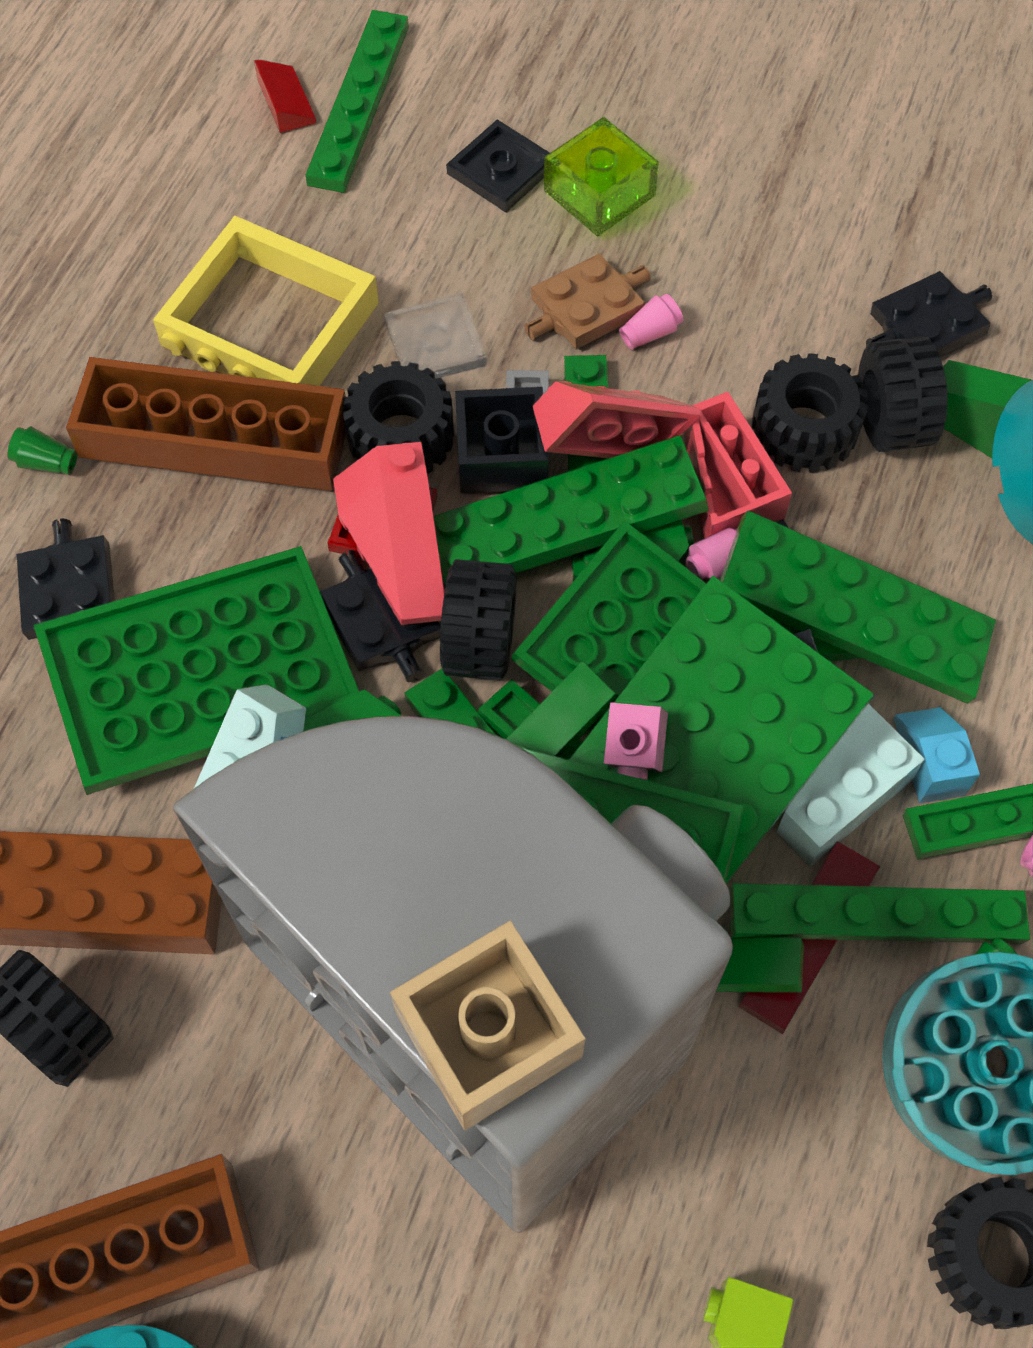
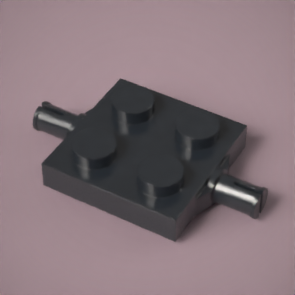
[866,271,992,357]
[16,518,115,640]
[320,550,441,683]

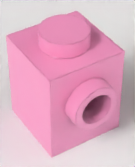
[604,703,668,780]

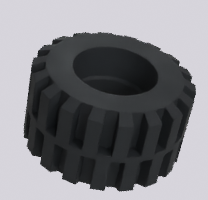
[858,336,948,452]
[752,353,868,473]
[343,361,454,474]
[440,559,517,681]
[0,950,114,1087]
[927,1177,1033,1329]

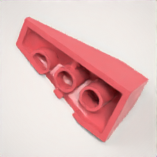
[333,442,444,625]

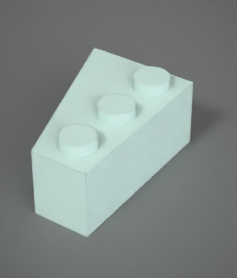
[194,685,306,788]
[777,704,925,867]

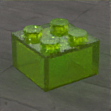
[544,117,659,237]

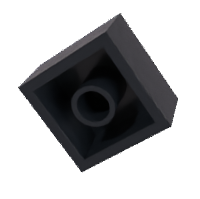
[455,387,548,493]

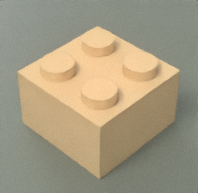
[390,920,586,1131]

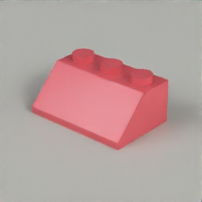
[533,381,702,458]

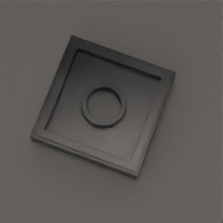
[446,119,557,212]

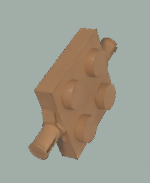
[524,253,651,349]

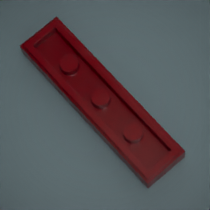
[738,841,880,1034]

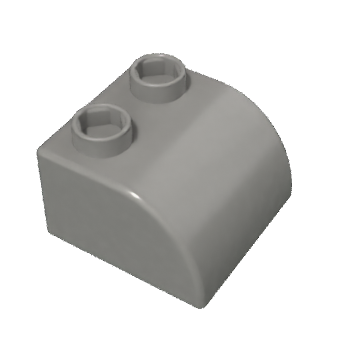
[173,716,733,1233]

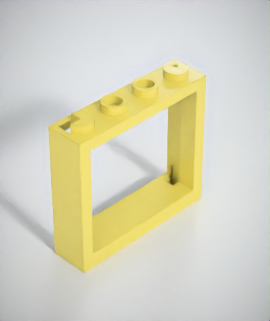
[153,216,379,386]

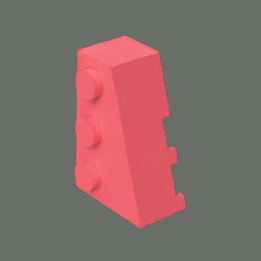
[684,392,792,539]

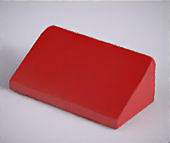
[254,60,316,133]

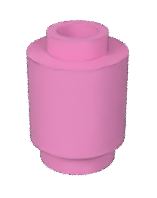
[686,528,738,583]

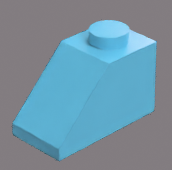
[894,707,980,804]

